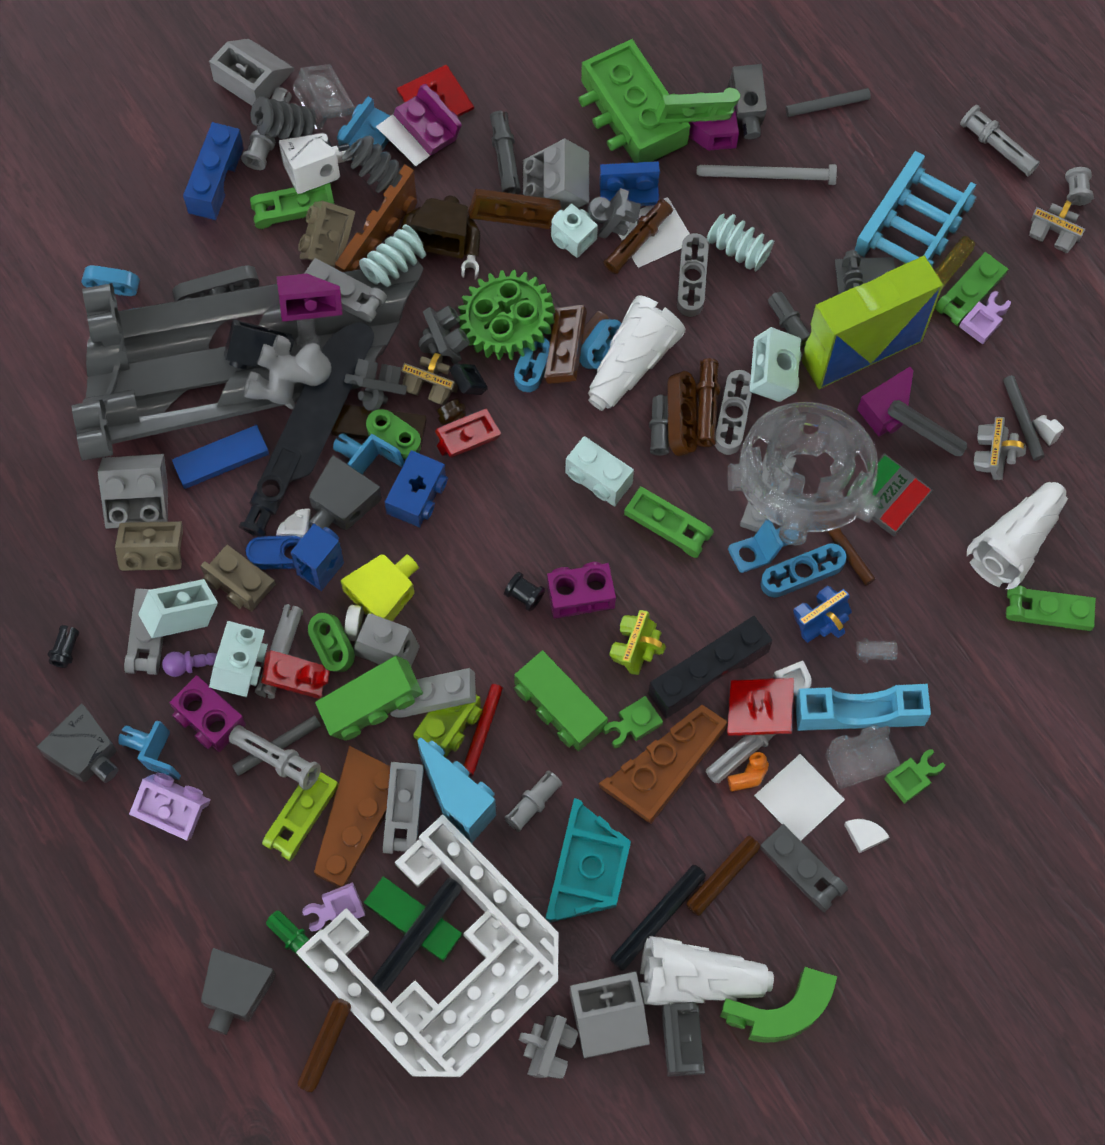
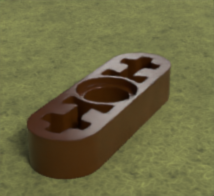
[668,371,697,456]

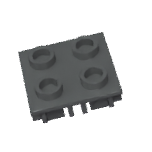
[835,250,895,294]

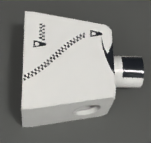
[279,133,352,194]

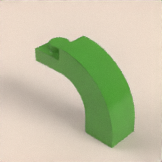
[720,967,837,1043]

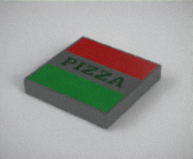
[846,453,933,537]

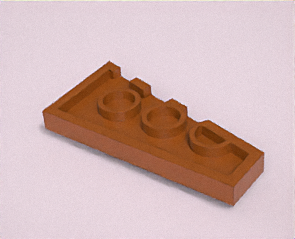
[335,164,417,272]
[599,705,728,824]
[314,746,391,888]

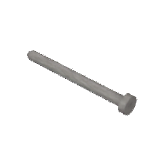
[696,164,837,185]

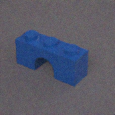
[183,122,244,220]

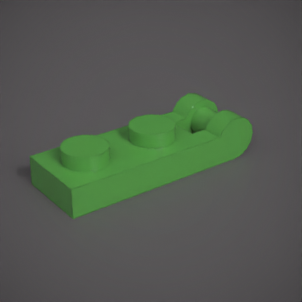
[655,88,740,123]
[250,183,334,229]
[935,252,1008,327]
[624,486,714,558]
[1006,585,1096,631]

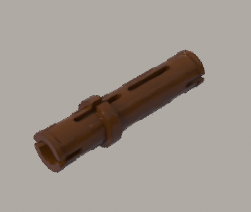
[603,199,673,274]
[696,358,720,447]

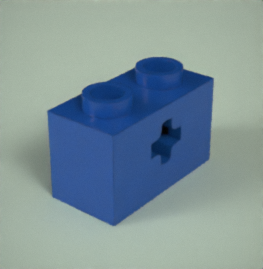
[385,450,448,528]
[291,524,344,591]

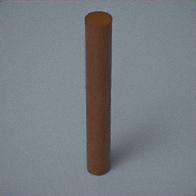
[813,505,875,586]

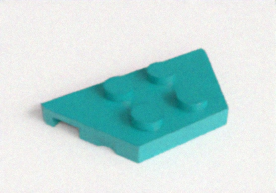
[545,798,631,922]

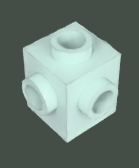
[551,204,598,258]

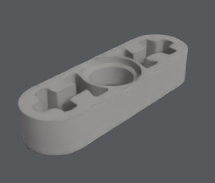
[677,233,709,317]
[715,370,752,455]

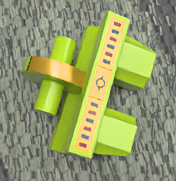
[609,610,666,675]

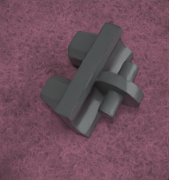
[588,188,641,239]
[418,305,470,364]
[344,359,407,411]

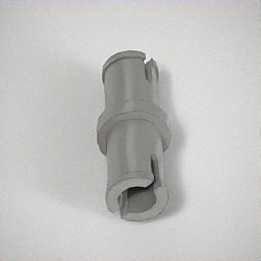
[504,771,562,832]

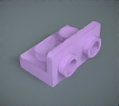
[129,773,210,841]

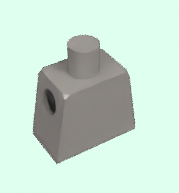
[353,613,420,666]

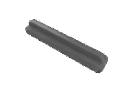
[888,400,967,456]

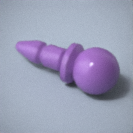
[162,651,217,677]

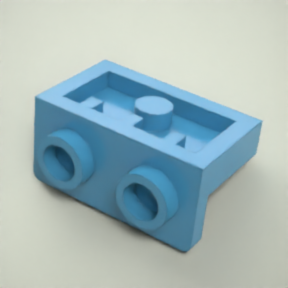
[337,96,390,160]

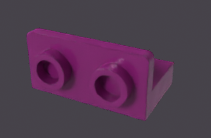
[393,84,462,156]

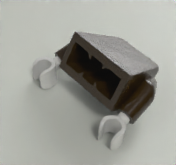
[400,195,481,279]

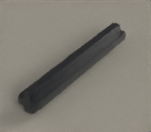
[610,865,706,971]
[371,878,462,992]

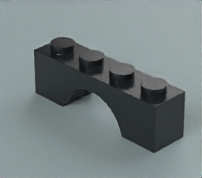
[648,616,773,719]

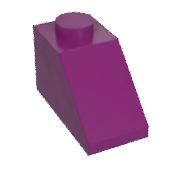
[277,273,343,322]
[857,367,913,437]

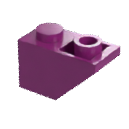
[688,106,739,151]

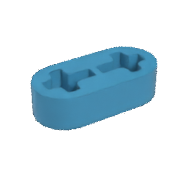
[82,265,140,296]
[579,319,622,369]
[514,338,550,392]

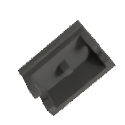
[662,1002,705,1077]

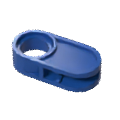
[246,536,302,570]

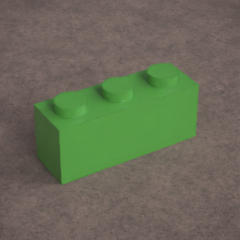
[514,650,608,752]
[315,656,423,740]

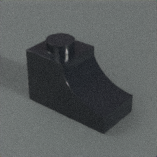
[224,319,294,369]

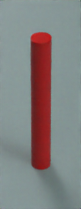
[463,684,503,777]

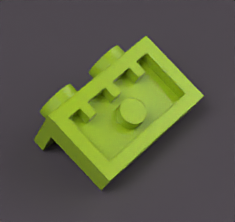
[413,695,482,757]

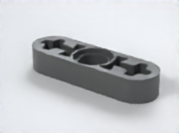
[172,265,260,301]

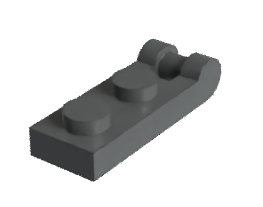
[760,823,848,912]

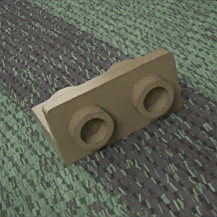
[298,201,356,268]
[115,521,183,571]
[200,544,276,612]

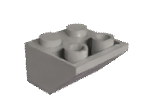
[209,39,294,106]
[523,138,589,210]
[97,454,168,529]
[569,972,650,1059]

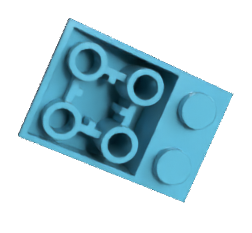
[417,737,496,843]

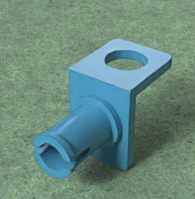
[333,433,404,474]
[728,519,801,573]
[118,721,181,780]

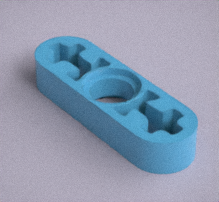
[761,544,846,598]

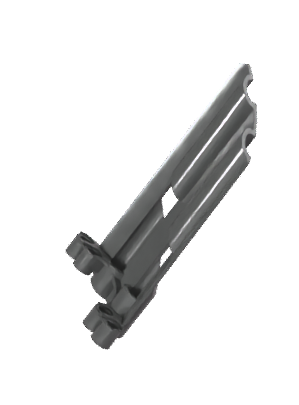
[71,261,424,461]

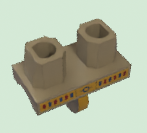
[401,352,459,406]

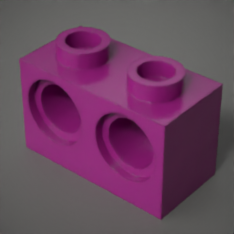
[547,562,616,619]
[169,675,246,753]

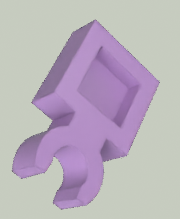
[959,291,1011,344]
[303,882,365,931]

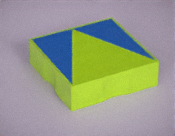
[801,255,943,389]

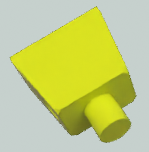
[341,554,419,621]

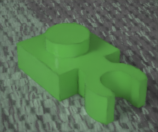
[603,696,663,748]
[884,749,945,804]

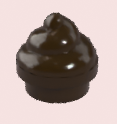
[436,398,466,425]

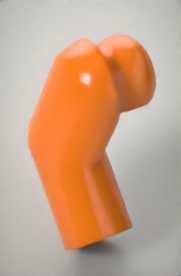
[727,752,769,792]

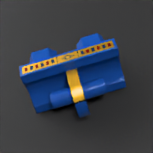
[793,586,852,643]

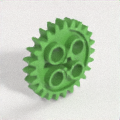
[458,270,555,360]

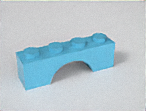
[795,684,931,731]

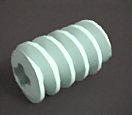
[707,214,774,272]
[359,224,426,287]

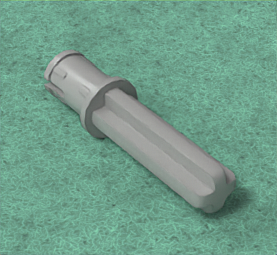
[706,734,776,783]

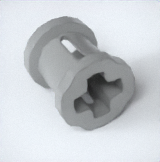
[1065,167,1094,206]

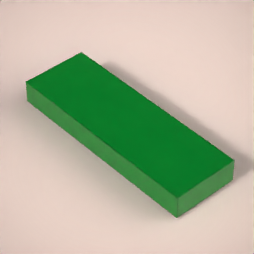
[363,876,463,962]

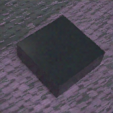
[449,363,488,395]

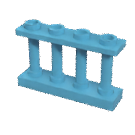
[855,151,976,267]

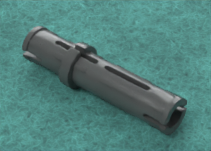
[490,110,521,194]

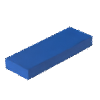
[172,425,269,489]

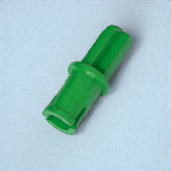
[266,910,311,969]

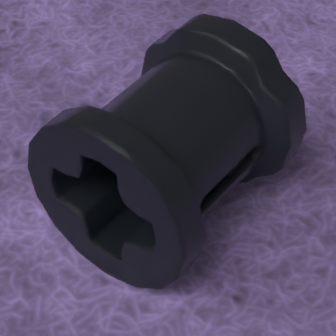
[504,572,545,612]

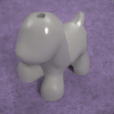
[244,335,331,409]

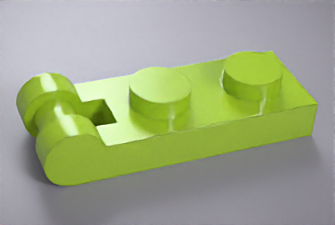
[262,772,339,861]

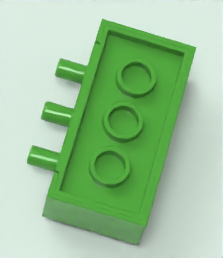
[578,39,690,163]

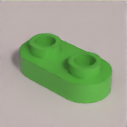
[366,409,421,459]
[308,613,355,672]

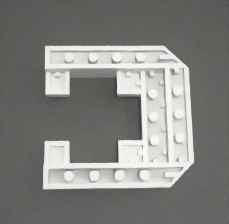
[296,814,558,1077]

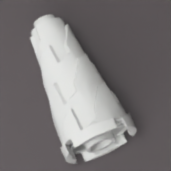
[588,295,686,411]
[967,482,1068,589]
[640,936,774,1005]

